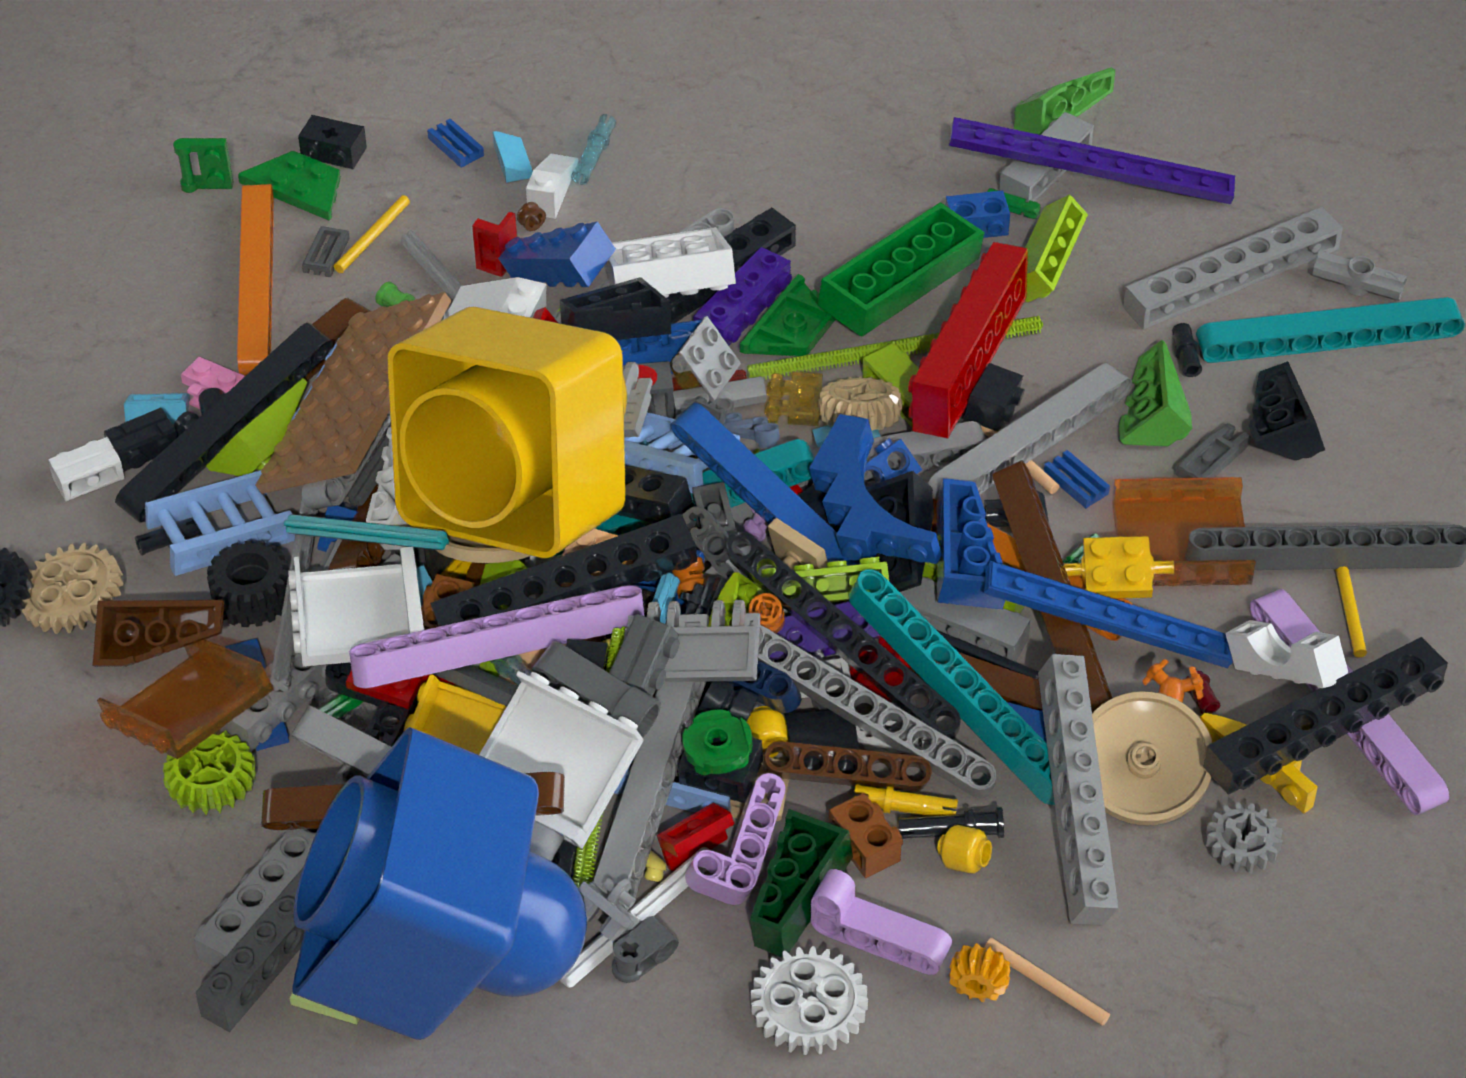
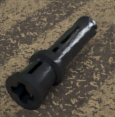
[898,807,1004,839]

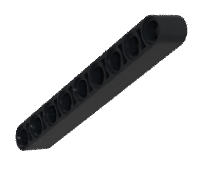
[115,323,333,523]
[726,531,961,739]

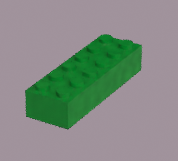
[817,202,985,337]

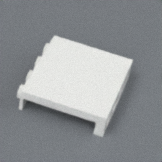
[288,547,424,667]
[479,671,644,849]

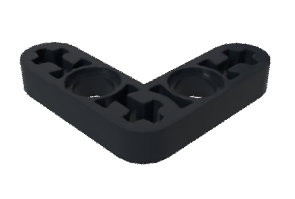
[325,662,418,747]

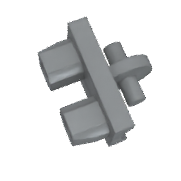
[578,878,642,942]

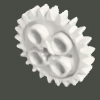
[751,946,868,1055]

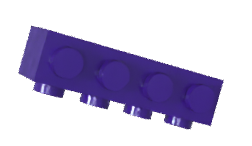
[693,247,792,346]
[769,602,881,663]

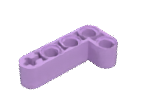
[685,773,786,905]
[811,869,952,975]

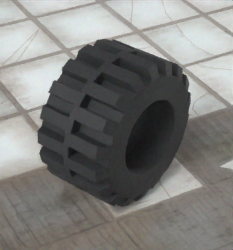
[207,540,289,627]

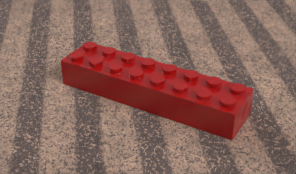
[908,242,1028,439]

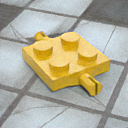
[1064,536,1174,599]

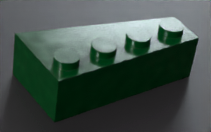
[750,809,853,957]

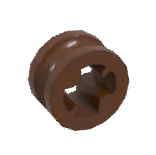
[517,202,546,231]

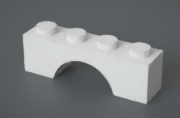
[1225,620,1348,688]

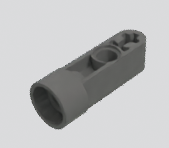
[532,641,661,738]

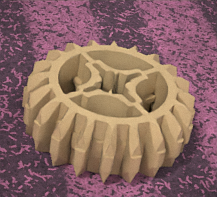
[818,376,902,431]

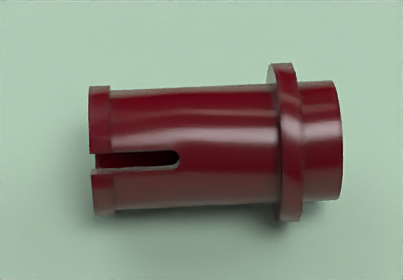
[1186,671,1221,714]

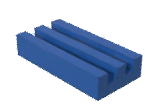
[427,118,484,168]
[1044,450,1110,509]

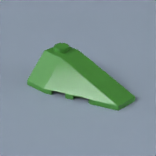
[1014,67,1115,135]
[1119,340,1193,446]

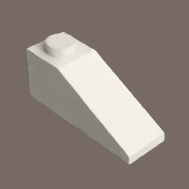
[526,154,578,219]

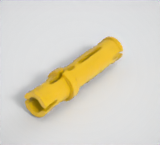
[854,784,958,816]

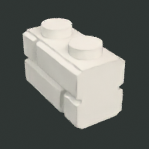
[48,437,124,502]

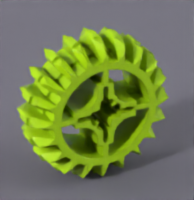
[163,728,256,815]

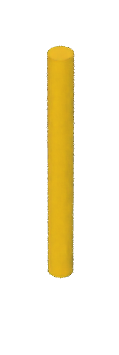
[334,195,410,273]
[1335,566,1367,657]

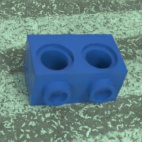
[945,190,1010,238]
[865,438,923,484]

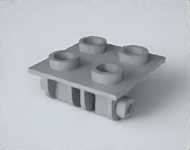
[672,316,741,401]

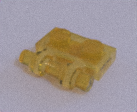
[764,372,823,426]

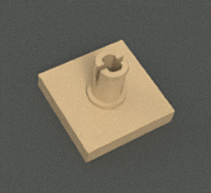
[768,518,828,571]

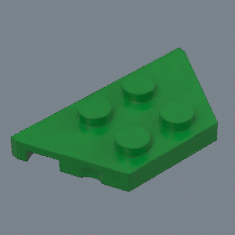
[238,151,341,221]
[740,274,836,356]

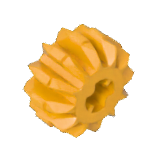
[949,943,1011,1003]

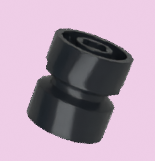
[697,681,759,722]

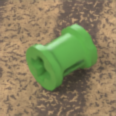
[375,281,415,307]

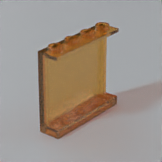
[1112,477,1256,587]
[97,639,274,759]

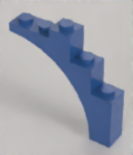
[809,414,942,564]

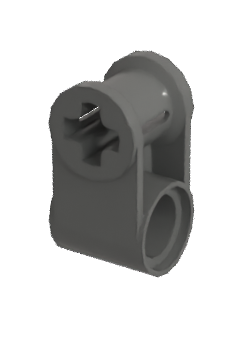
[612,916,679,983]

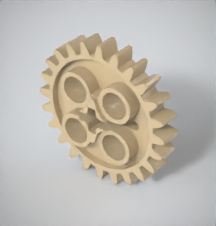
[22,543,124,634]

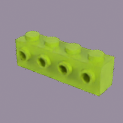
[1025,194,1088,303]
[757,557,889,610]

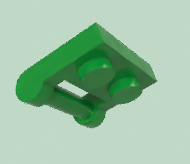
[173,138,234,193]

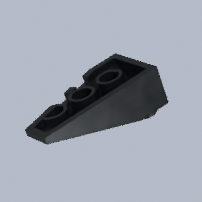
[866,471,934,592]

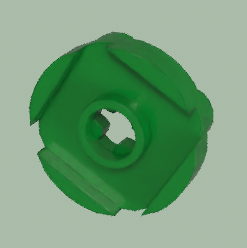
[683,710,753,775]

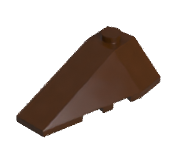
[92,600,224,667]

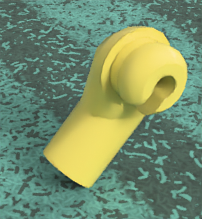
[645,851,666,882]

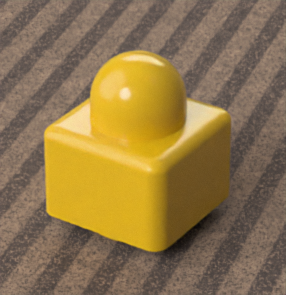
[388,306,627,558]

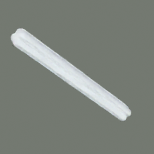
[560,847,709,988]

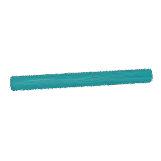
[284,515,449,550]

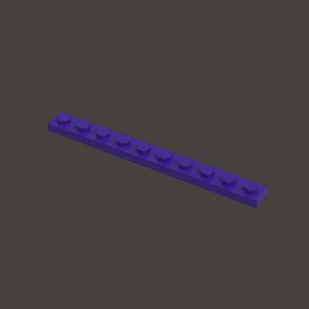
[949,117,1235,204]

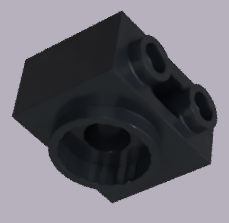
[678,736,763,803]

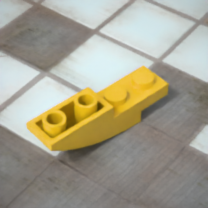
[1200,713,1318,814]

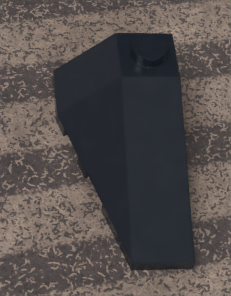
[1249,361,1325,461]

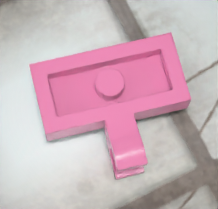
[181,357,245,409]

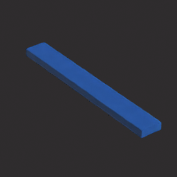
[984,561,1233,668]

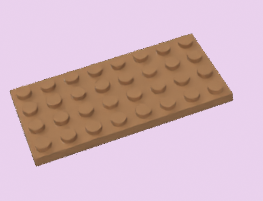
[255,292,451,494]

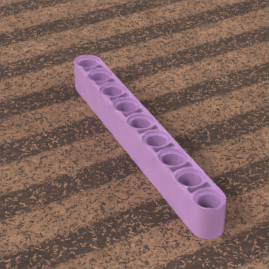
[349,585,644,688]
[1250,589,1449,815]

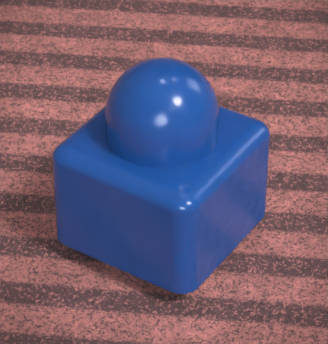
[292,727,587,1040]

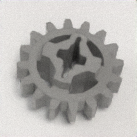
[1206,802,1283,873]

